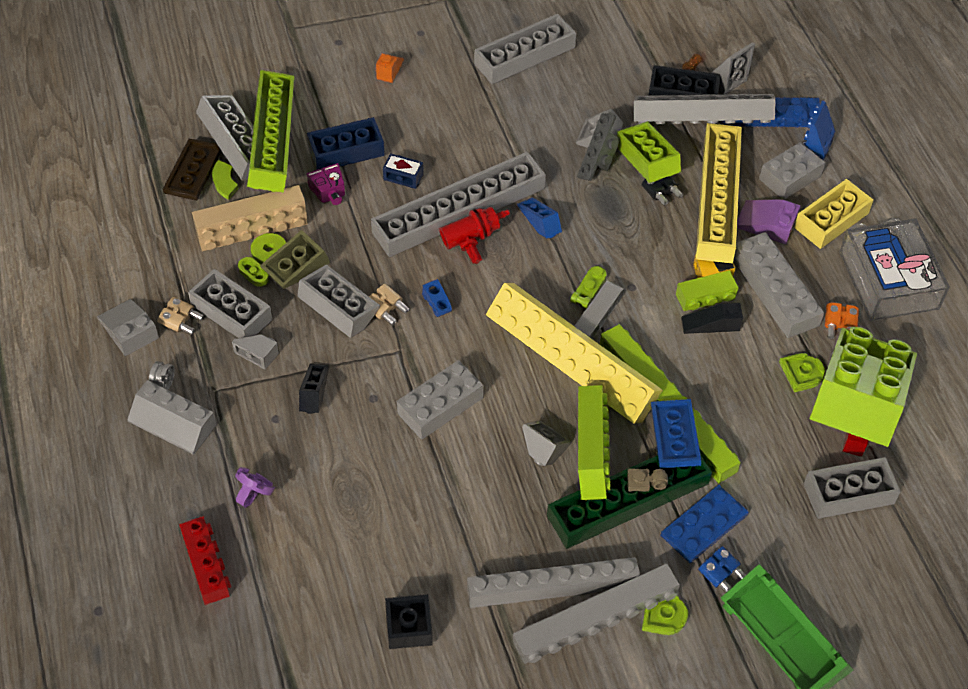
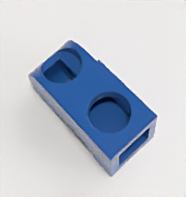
[422,279,452,317]

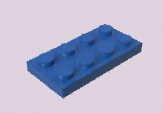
[651,399,701,468]
[661,485,749,564]

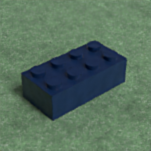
[307,117,385,170]

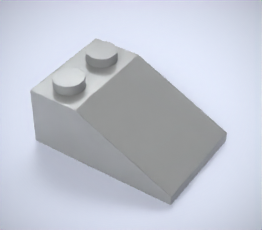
[712,42,755,95]
[97,299,159,356]

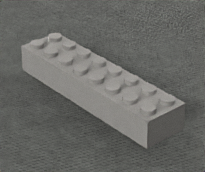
[634,94,775,124]

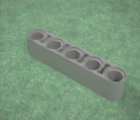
[574,281,625,339]

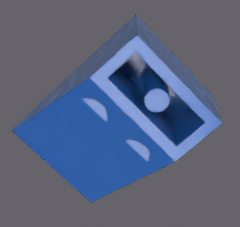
[803,100,835,161]

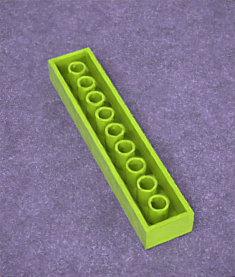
[247,70,294,193]

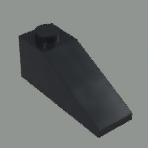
[681,303,743,334]
[299,363,329,414]

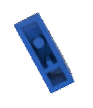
[517,197,562,238]

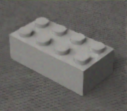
[188,269,273,338]
[397,360,484,440]
[804,457,900,519]

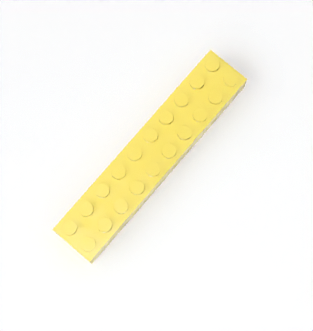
[696,123,742,263]
[486,283,663,424]

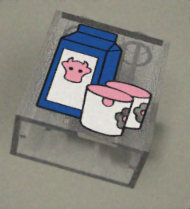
[839,218,950,321]

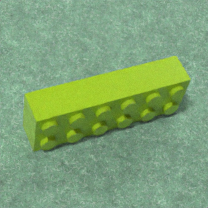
[578,385,610,500]

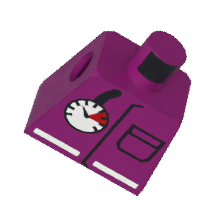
[306,163,345,205]

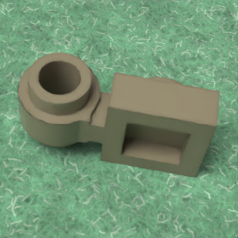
[628,469,668,491]

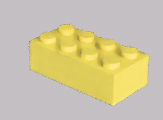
[794,179,873,249]

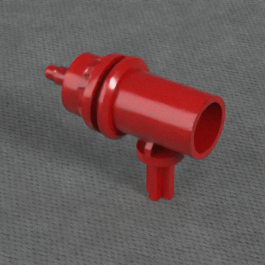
[439,207,510,264]

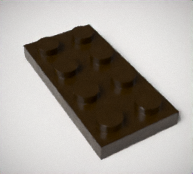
[163,138,222,201]

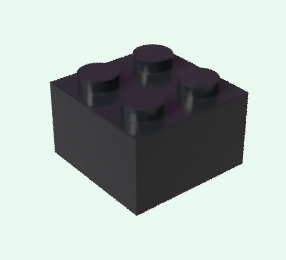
[385,594,433,649]

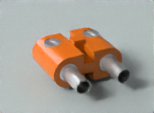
[825,303,859,339]

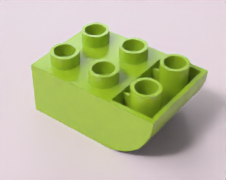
[809,327,917,447]

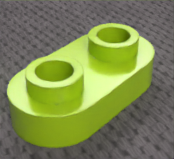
[238,257,269,287]

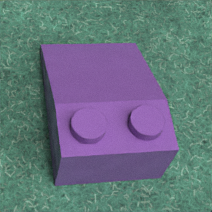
[737,200,801,244]

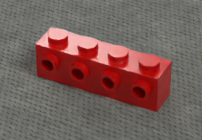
[179,516,232,605]

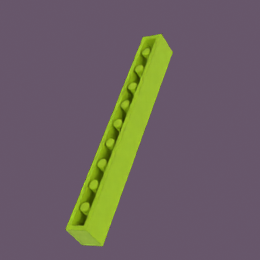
[600,324,741,484]

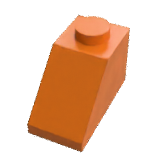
[376,53,404,83]

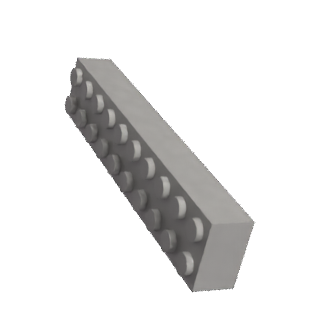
[371,152,546,257]

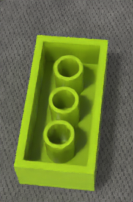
[617,121,681,183]

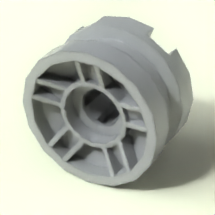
[149,361,175,390]

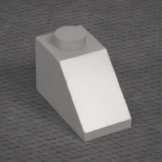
[232,334,279,370]

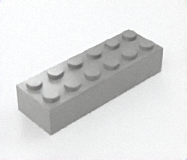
[474,14,576,84]
[196,95,253,180]
[733,232,824,338]

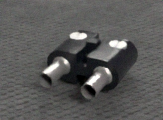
[641,176,683,206]

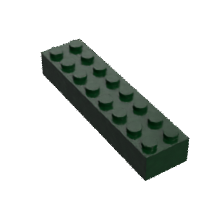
[547,455,712,549]

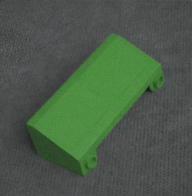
[721,564,854,689]

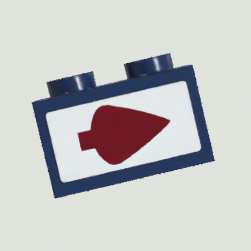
[383,153,424,189]

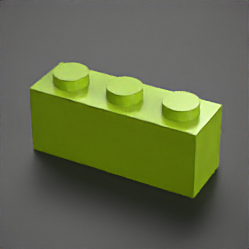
[676,270,738,311]

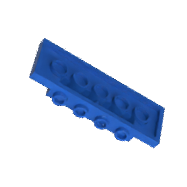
[720,97,820,127]

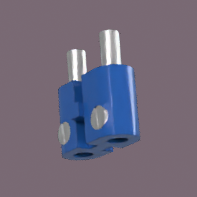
[698,546,746,592]

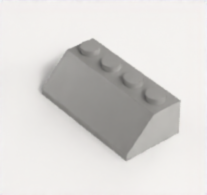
[297,265,380,338]
[127,380,216,455]

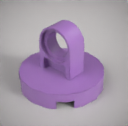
[235,467,275,508]

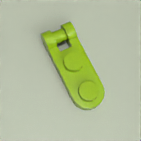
[570,266,606,309]

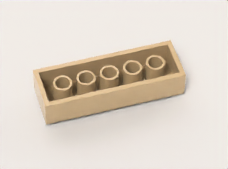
[192,185,308,251]

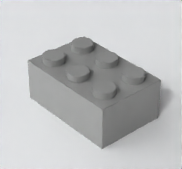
[759,142,825,200]

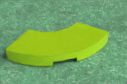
[212,160,239,200]

